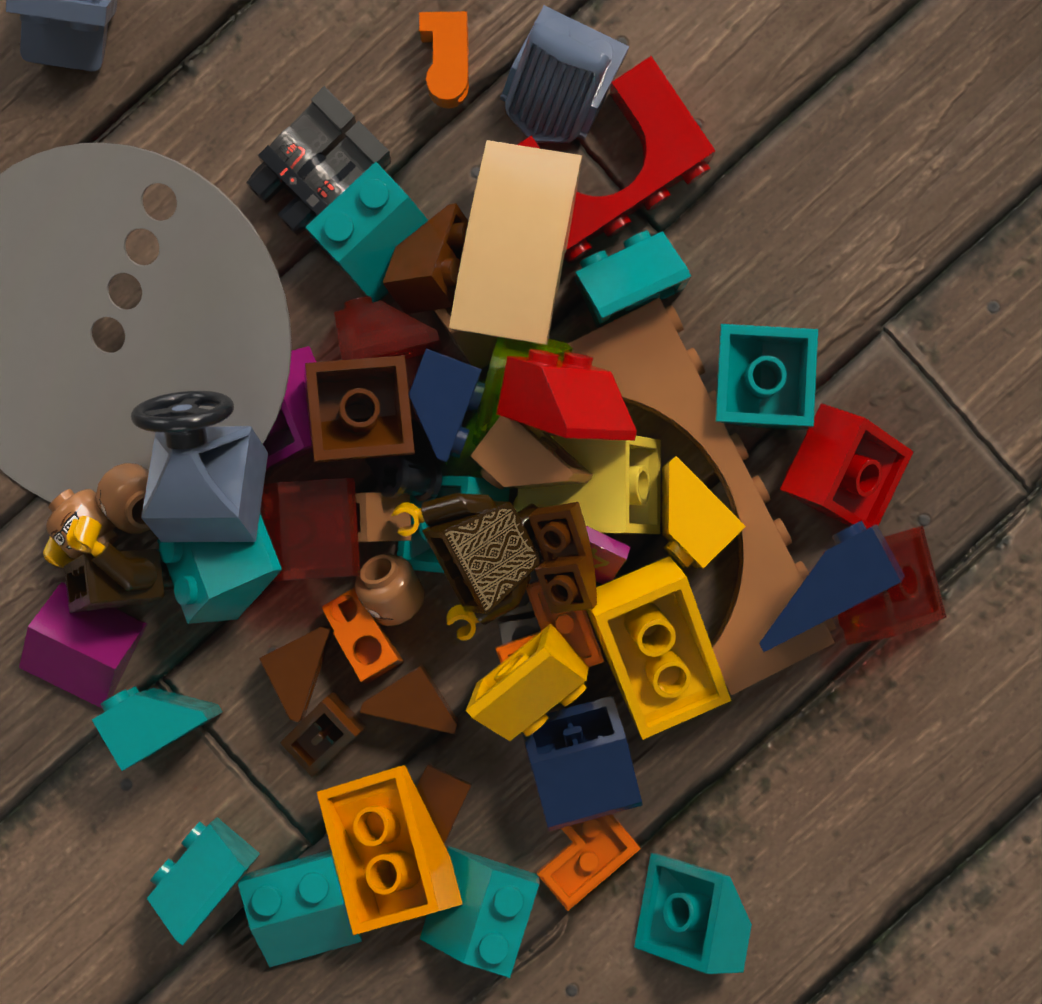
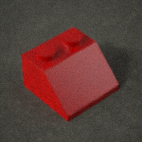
[497,349,637,441]
[780,403,914,529]

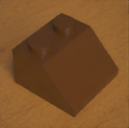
[304,355,415,463]

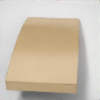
[449,140,582,345]

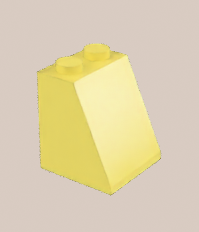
[513,436,661,534]

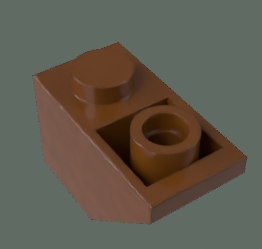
[383,203,469,314]

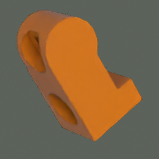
[419,11,469,109]
[322,588,404,684]

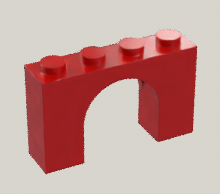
[517,56,716,264]

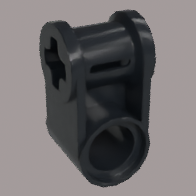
[365,418,442,502]

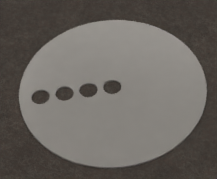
[0,143,292,502]

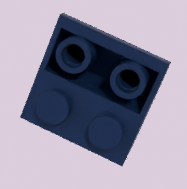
[409,349,487,465]
[522,696,643,831]

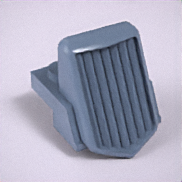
[6,0,118,71]
[500,5,629,144]

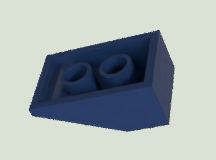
[759,521,905,652]

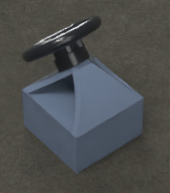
[131,391,268,542]

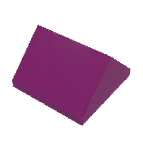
[19,582,148,709]

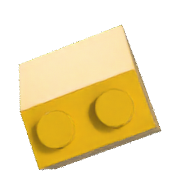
[662,456,746,568]
[466,623,589,741]

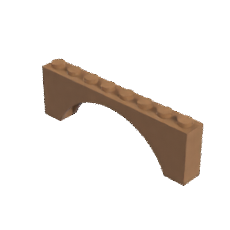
[556,298,836,695]

